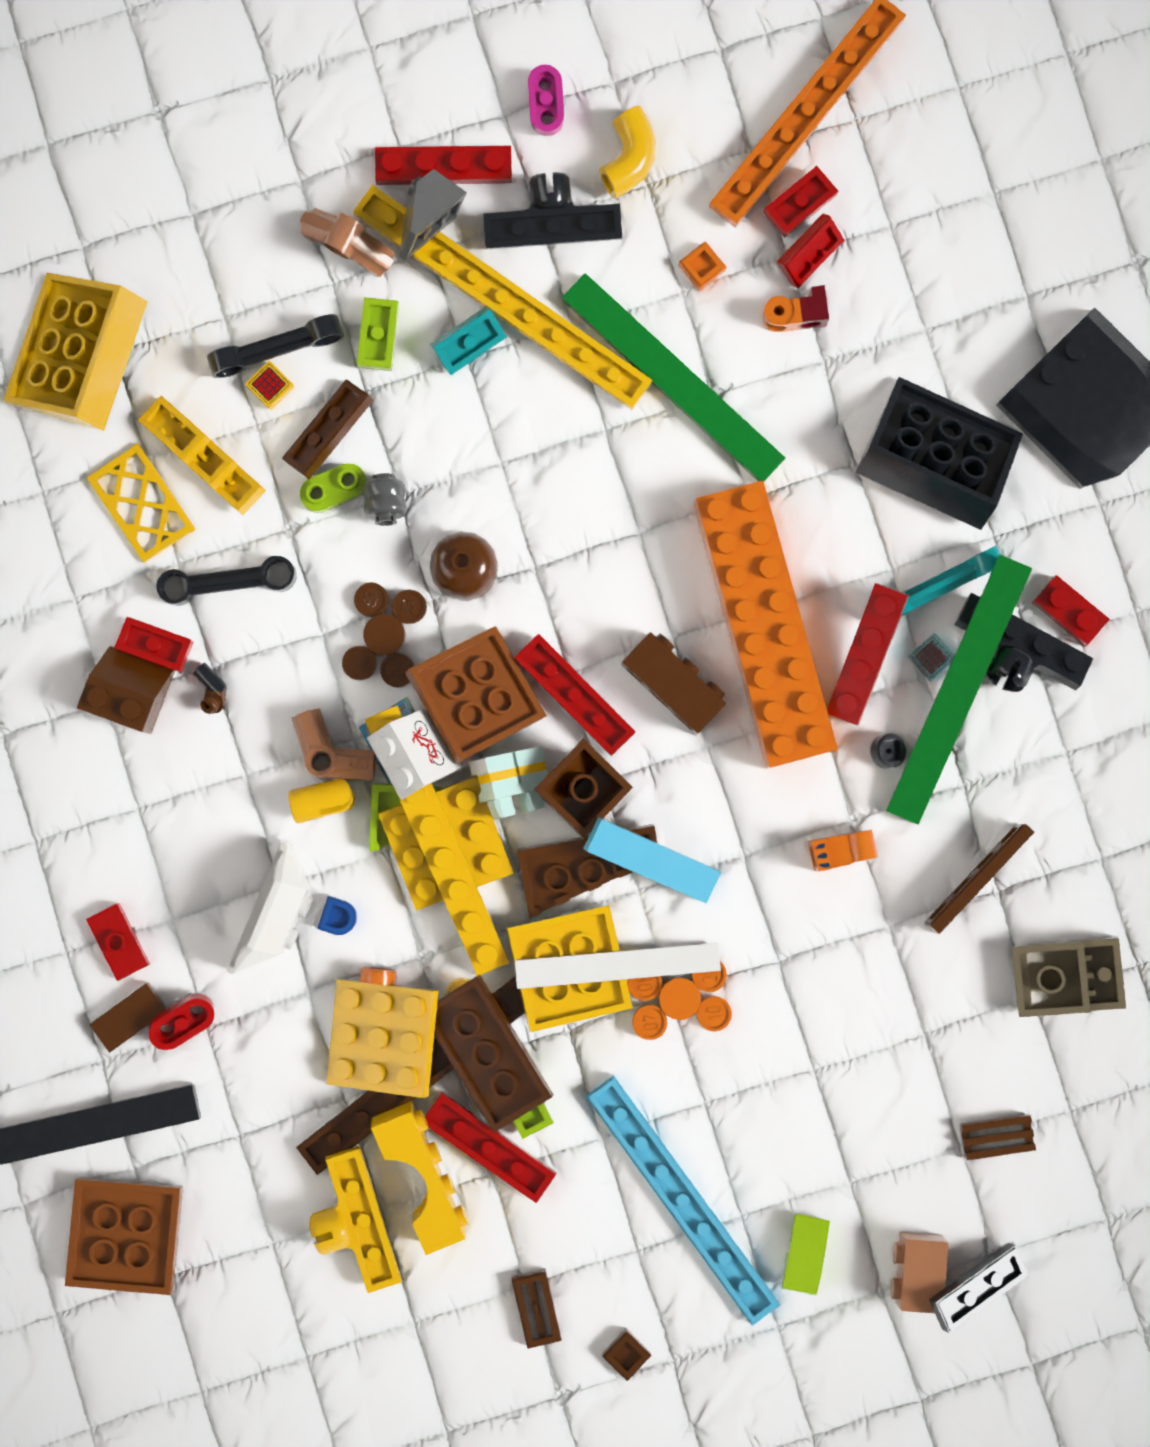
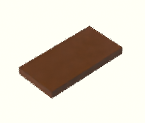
[434,974,554,1133]

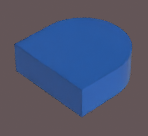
[317,895,358,935]

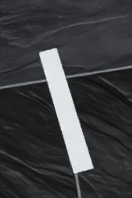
[515,943,721,989]

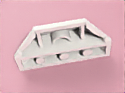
[226,841,312,975]

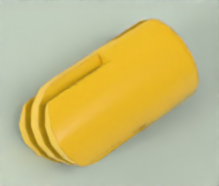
[288,778,356,824]

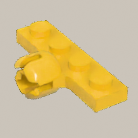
[309,1145,402,1293]

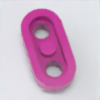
[528,64,564,136]

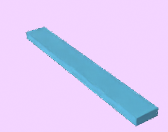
[585,1074,780,1326]

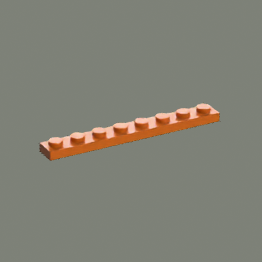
[709,0,906,228]

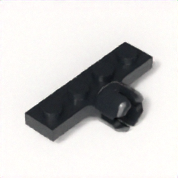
[483,172,622,250]
[954,592,1093,692]

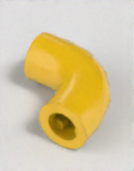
[599,105,656,199]

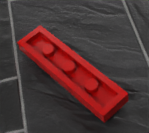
[375,145,512,185]
[827,583,910,726]
[514,633,636,757]
[425,1092,557,1203]

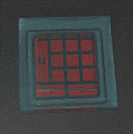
[907,632,954,682]

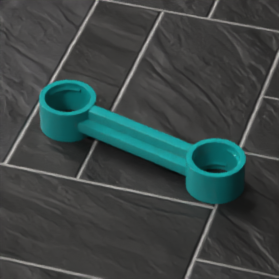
[902,545,1002,616]

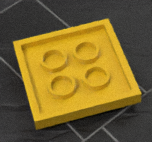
[378,775,514,911]
[506,905,633,1032]
[326,979,439,1098]

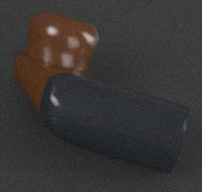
[193,662,227,715]

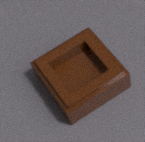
[602,1328,652,1381]

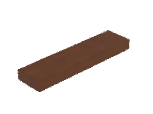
[924,824,1035,934]

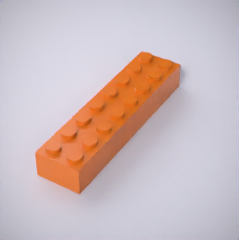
[693,480,838,769]

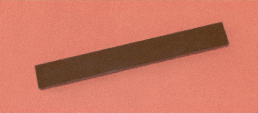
[296,975,525,1175]

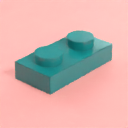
[430,306,507,375]

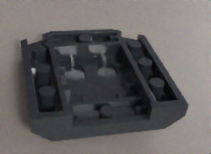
[996,307,1150,489]

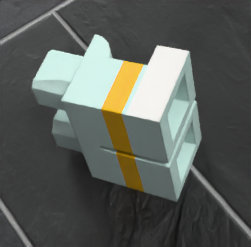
[469,746,547,820]

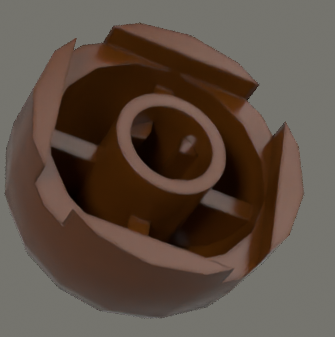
[429,531,499,601]

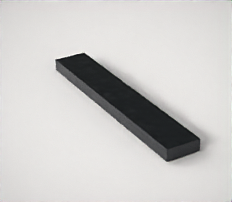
[0,1084,202,1165]

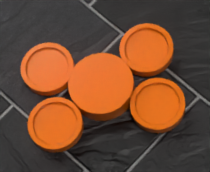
[627,961,732,1040]

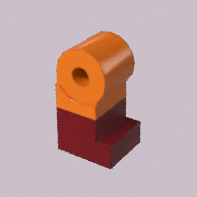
[762,285,829,332]

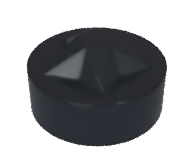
[870,733,906,769]

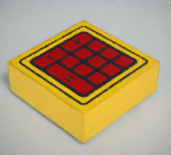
[245,360,295,411]

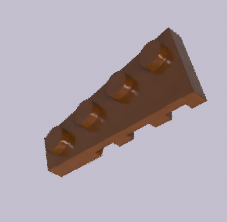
[517,824,658,918]

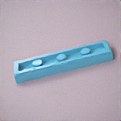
[583,817,721,904]

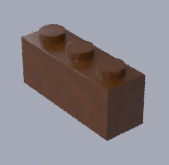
[621,632,727,735]

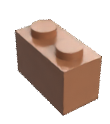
[890,1232,949,1314]

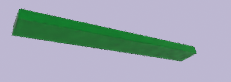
[562,273,786,482]
[886,555,1033,825]

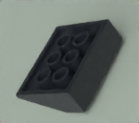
[855,377,1023,530]

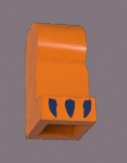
[807,829,878,872]

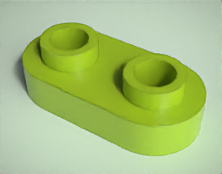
[300,463,367,513]

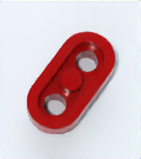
[149,993,214,1050]

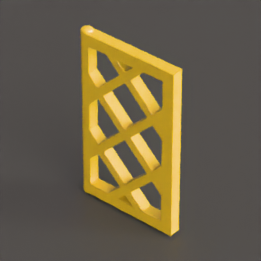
[86,443,196,563]

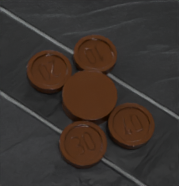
[342,582,427,688]

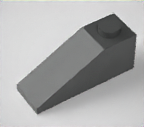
[399,169,467,261]

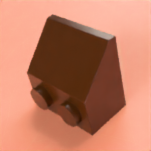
[77,646,175,734]
[534,738,633,838]

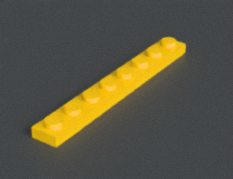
[364,705,510,976]

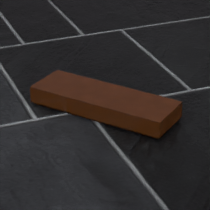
[281,379,374,480]

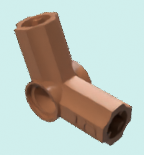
[300,208,394,277]
[291,708,376,781]

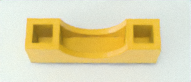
[371,1101,469,1255]

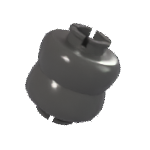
[363,473,407,526]

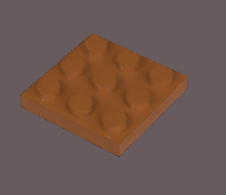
[405,626,547,764]
[65,1177,183,1295]

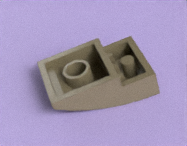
[1012,936,1127,1017]

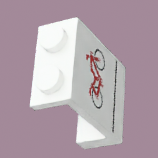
[367,708,472,800]

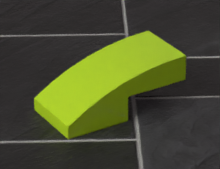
[781,1214,830,1296]

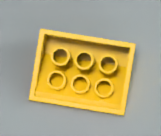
[3,272,148,431]

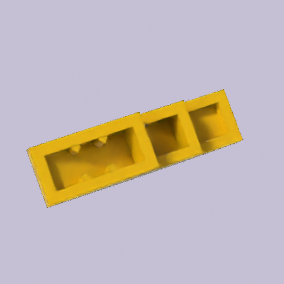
[138,395,266,516]

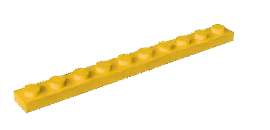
[353,184,652,410]

